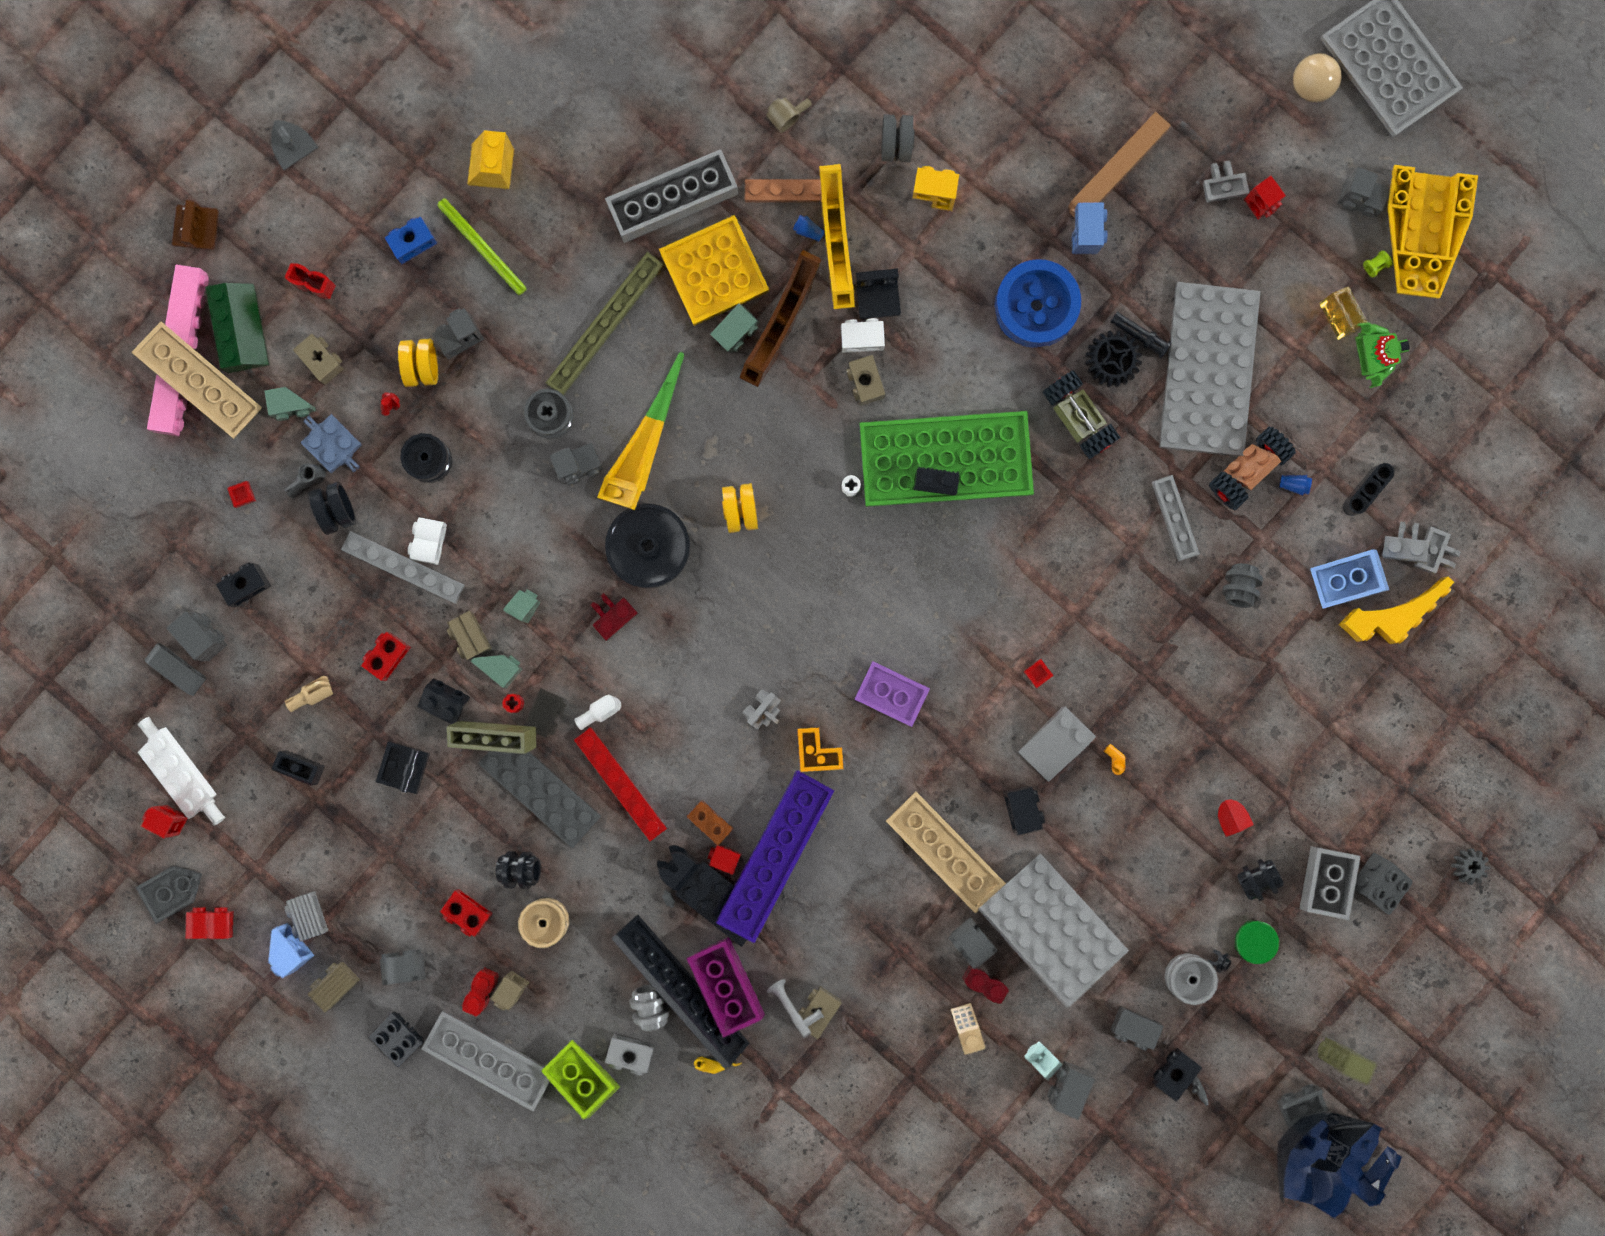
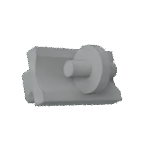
[743,690,781,730]

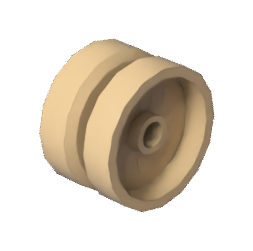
[518,897,569,948]

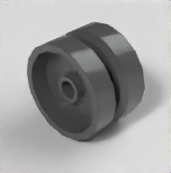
[881,114,915,162]
[524,389,574,439]

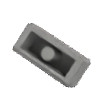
[285,891,328,942]

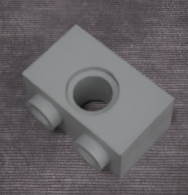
[605,1034,655,1075]

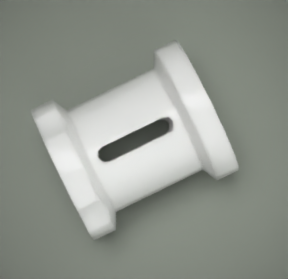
[841,475,861,497]

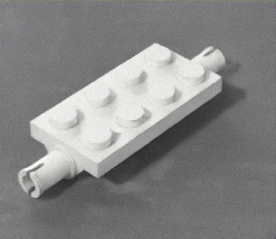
[138,717,226,826]

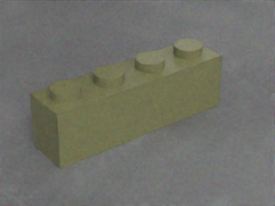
[447,721,536,754]
[1318,1037,1377,1085]

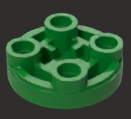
[1234,920,1279,964]

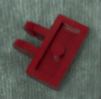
[591,593,638,641]

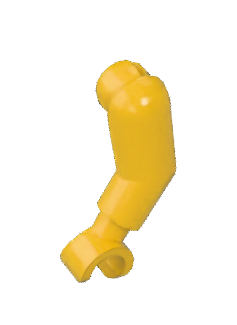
[694,1057,742,1074]

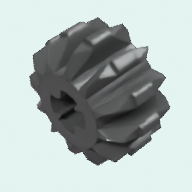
[1451,848,1491,885]

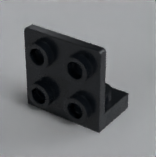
[855,268,901,320]

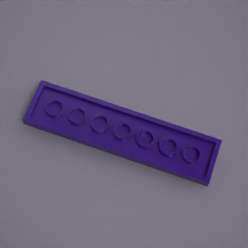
[716,770,834,943]

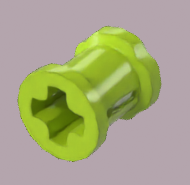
[1363,250,1393,278]

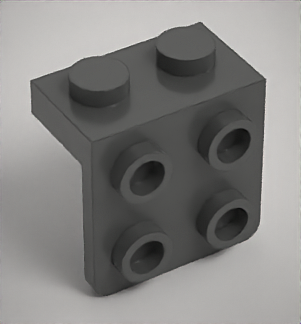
[1354,853,1413,915]

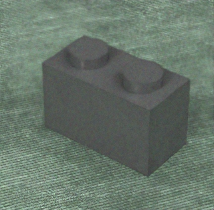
[1110,1006,1164,1051]

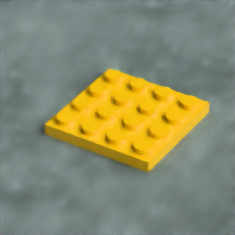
[659,215,770,326]

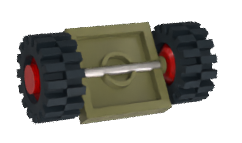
[1042,370,1121,459]

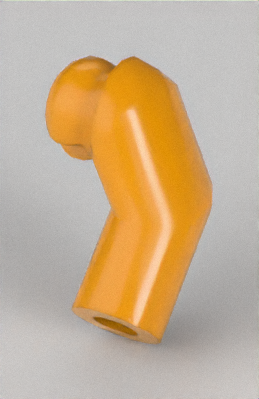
[1104,744,1126,775]

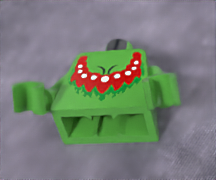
[1355,322,1410,388]

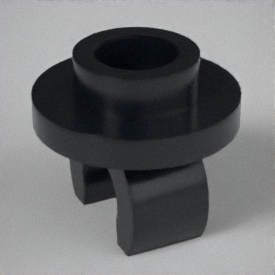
[1207,950,1232,973]

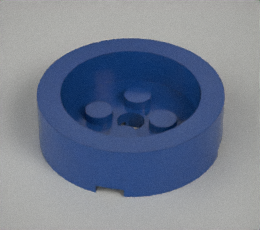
[994,259,1081,348]

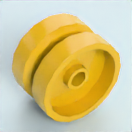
[398,338,438,387]
[722,483,758,533]

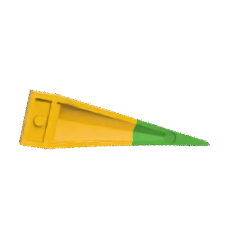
[597,352,684,510]

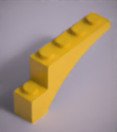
[1339,576,1454,644]

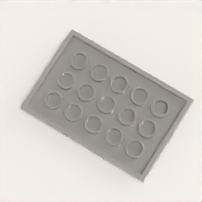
[1320,0,1463,138]
[978,853,1129,1008]

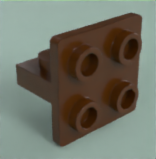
[172,200,219,250]

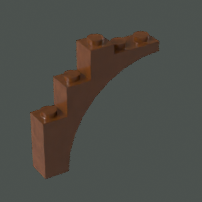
[739,250,822,387]

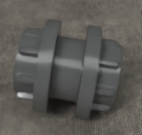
[1222,563,1263,608]

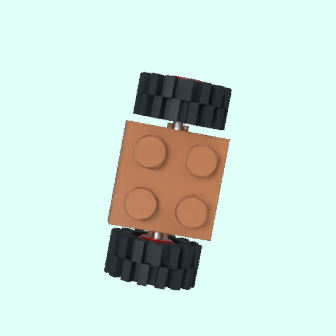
[1209,426,1296,511]

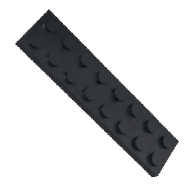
[611,915,750,1070]

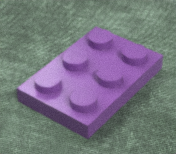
[854,661,930,727]

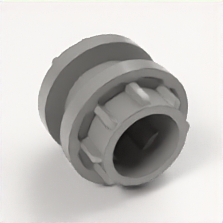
[629,984,670,1031]

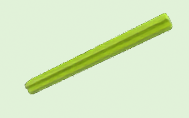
[437,198,526,295]

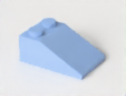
[1310,549,1389,609]

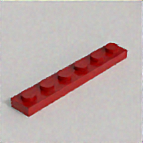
[574,727,667,841]

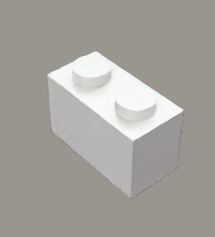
[841,318,885,353]

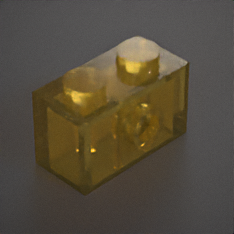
[1319,286,1367,340]

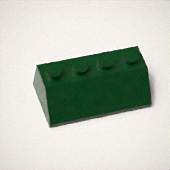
[205,283,269,373]

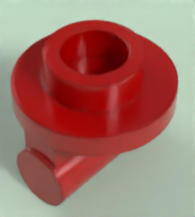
[381,392,400,416]

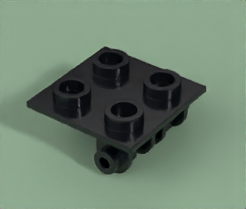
[369,1011,424,1067]

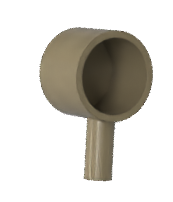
[766,98,812,133]

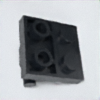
[376,741,430,794]

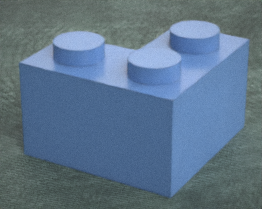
[1072,203,1107,254]

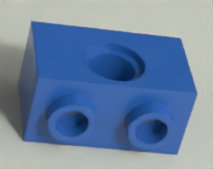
[385,216,437,264]

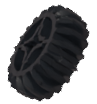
[1085,331,1142,388]

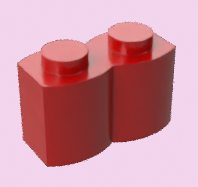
[285,263,336,299]
[186,907,234,939]
[462,968,499,1017]

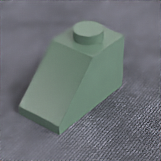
[503,589,541,623]
[471,655,523,689]

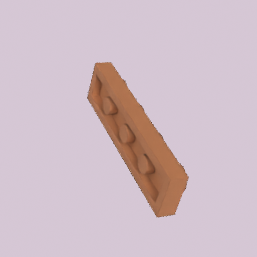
[745,179,821,202]

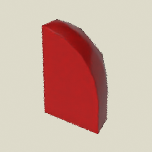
[1218,799,1254,837]

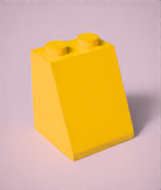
[468,130,514,189]

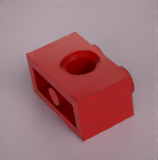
[141,805,188,838]

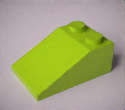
[541,1040,620,1119]

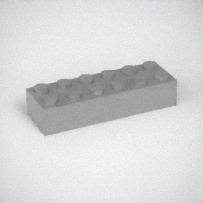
[605,149,738,243]

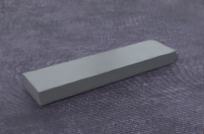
[1151,475,1200,561]

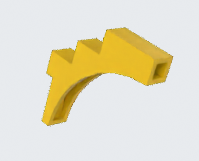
[819,164,855,309]

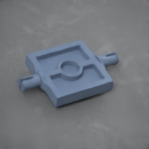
[300,414,362,473]

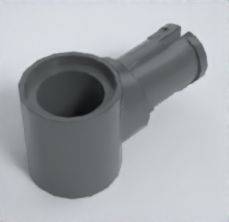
[284,463,326,499]

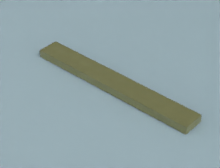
[546,252,664,395]

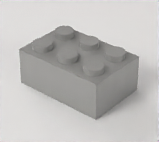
[1299,846,1360,920]

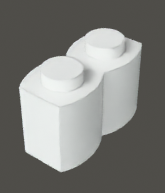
[408,518,447,565]

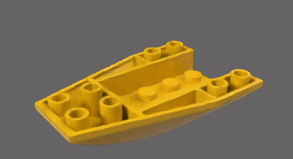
[1387,165,1478,299]

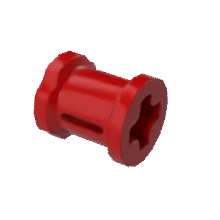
[502,694,525,713]

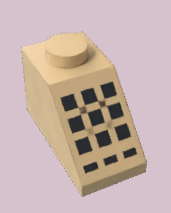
[950,1003,985,1055]

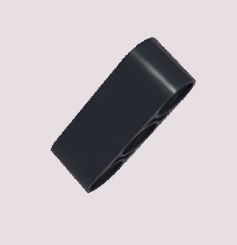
[1343,463,1395,516]

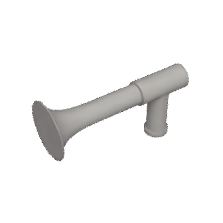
[767,979,824,1038]

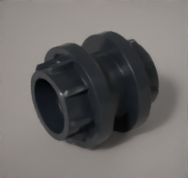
[495,851,541,889]
[1237,858,1284,902]

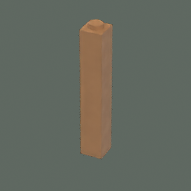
[1068,112,1171,218]

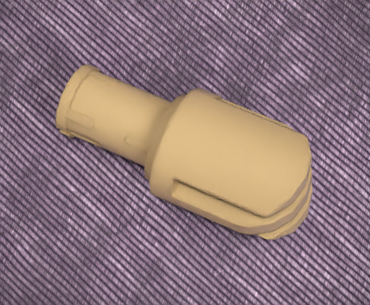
[285,676,333,712]

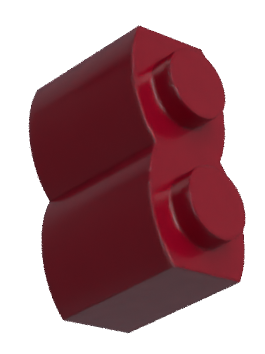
[962,965,1009,1004]

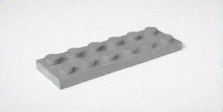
[421,1010,550,1112]

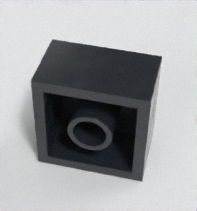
[1003,786,1045,835]

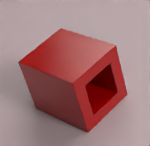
[707,844,741,875]

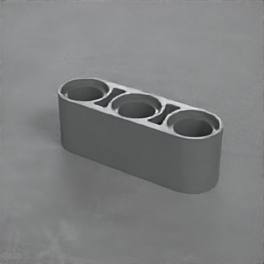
[144,643,207,696]

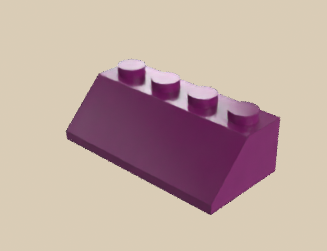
[686,937,765,1037]

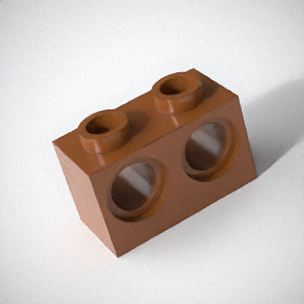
[687,800,733,845]

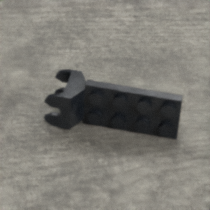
[657,845,747,947]

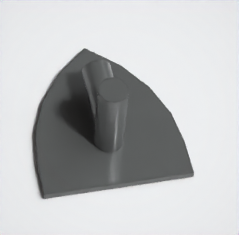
[271,120,318,170]

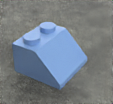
[269,923,315,978]

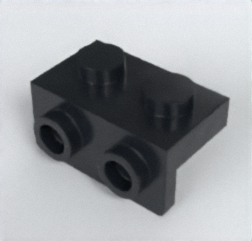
[417,678,470,724]

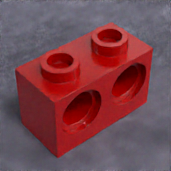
[1244,176,1286,220]
[361,632,411,681]
[440,889,493,937]

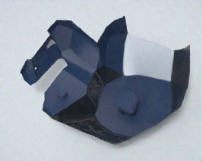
[1277,1112,1402,1219]

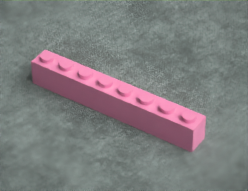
[147,265,209,436]

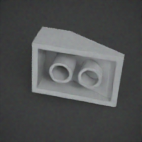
[1018,707,1096,782]

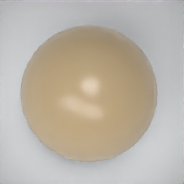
[1293,54,1341,102]

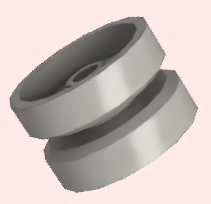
[1164,953,1218,1005]

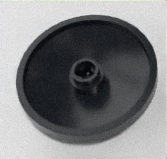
[605,504,690,589]

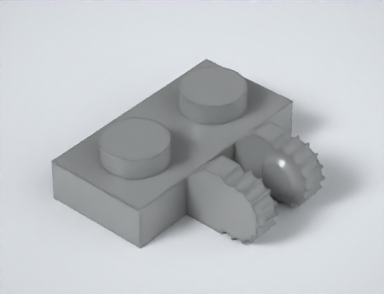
[1203,161,1249,203]
[1382,521,1430,563]
[1414,527,1461,574]

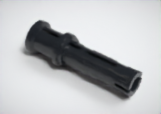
[1110,311,1172,359]

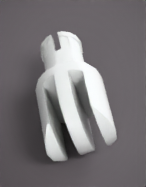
[574,695,621,730]

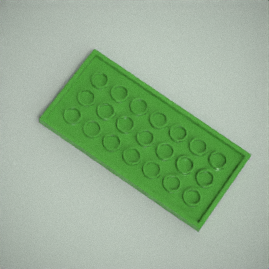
[859,411,1034,507]

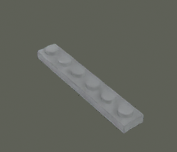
[341,531,465,604]

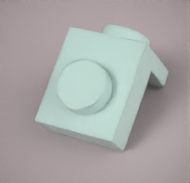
[1024,1042,1063,1080]

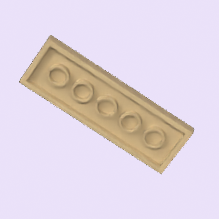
[132,322,262,439]
[886,791,1006,914]

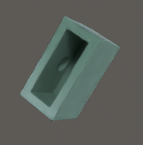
[711,303,760,353]

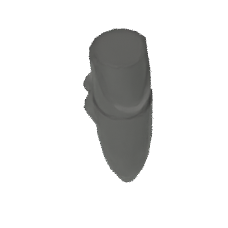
[1192,1076,1209,1106]

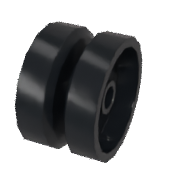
[400,433,453,483]
[308,481,356,535]

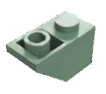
[264,387,316,421]

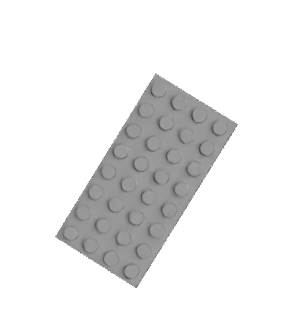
[1159,282,1260,457]

